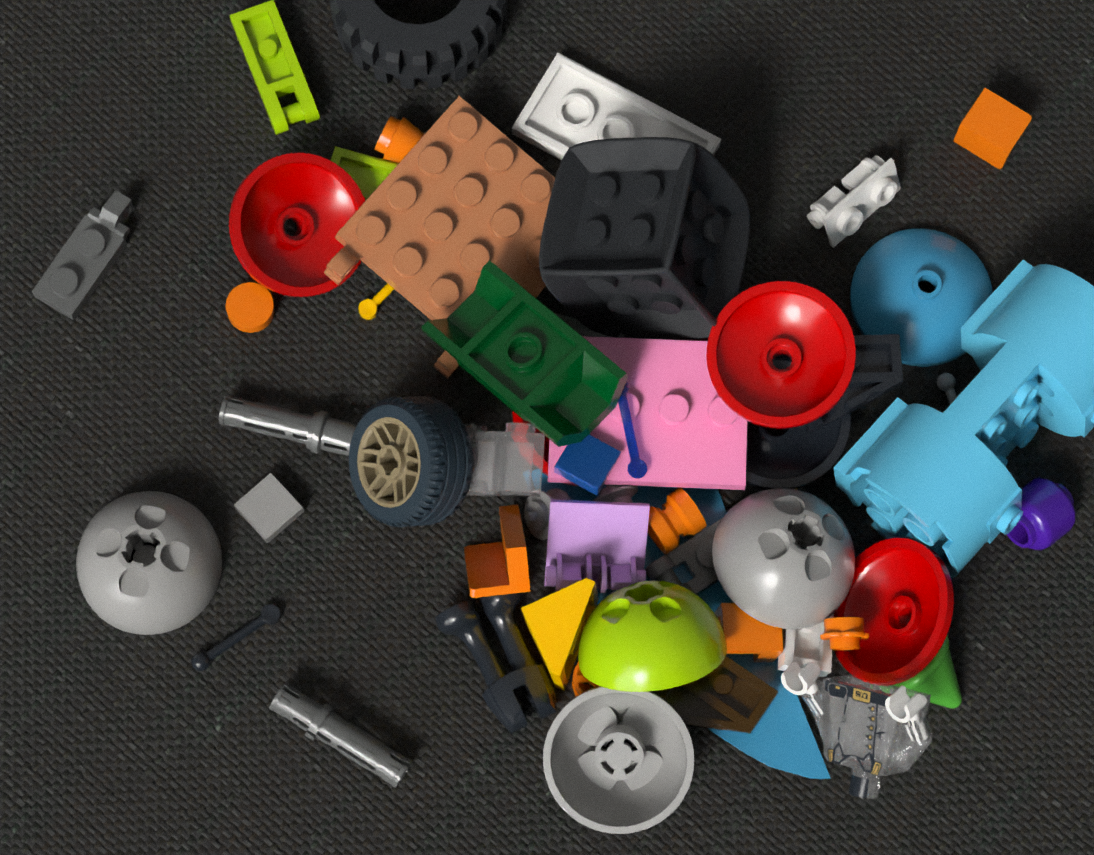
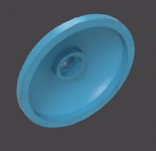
[850,229,993,367]

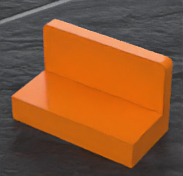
[464,504,530,598]

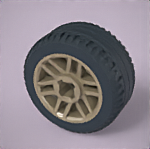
[349,396,474,527]

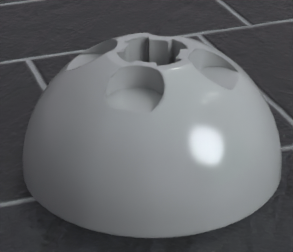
[712,488,855,629]
[76,491,222,635]
[543,686,694,834]

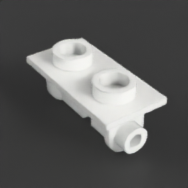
[807,155,901,248]

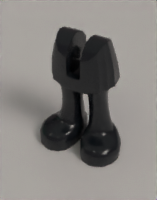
[435,592,557,734]

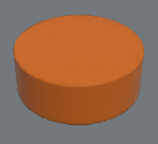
[226,282,275,333]

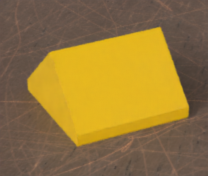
[521,578,599,691]

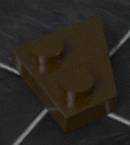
[656,656,779,734]

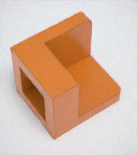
[953,88,1032,169]
[714,603,783,662]

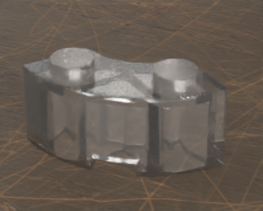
[465,423,545,497]

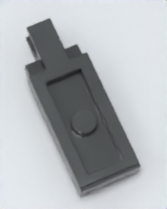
[32,190,135,320]

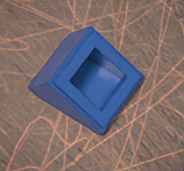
[554,434,621,496]

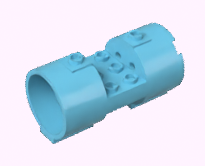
[833,260,1094,578]

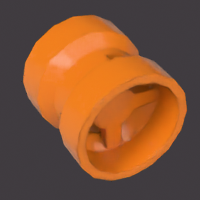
[647,487,707,554]

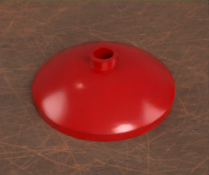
[229,153,365,297]
[706,281,856,428]
[833,538,954,686]

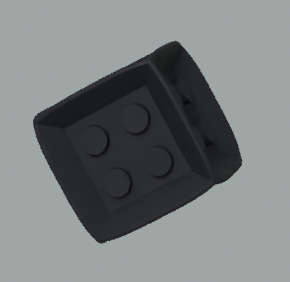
[539,137,750,340]

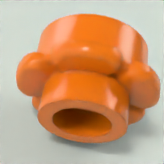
[820,617,869,650]

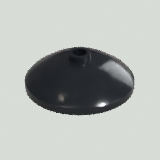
[746,354,851,490]

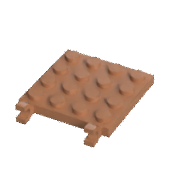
[324,96,555,379]

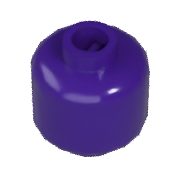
[1007,478,1076,551]

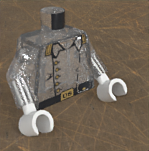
[781,661,932,799]

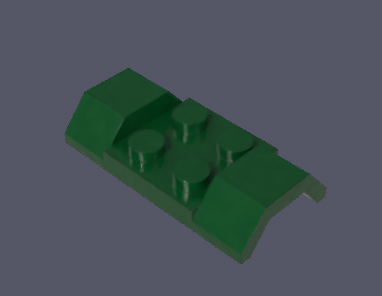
[421,260,628,447]

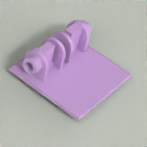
[544,499,650,593]

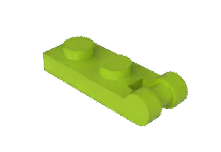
[230,0,320,135]

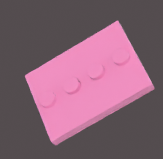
[548,336,747,490]

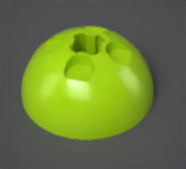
[578,580,727,692]

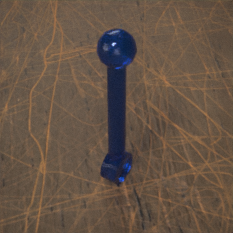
[618,381,647,479]

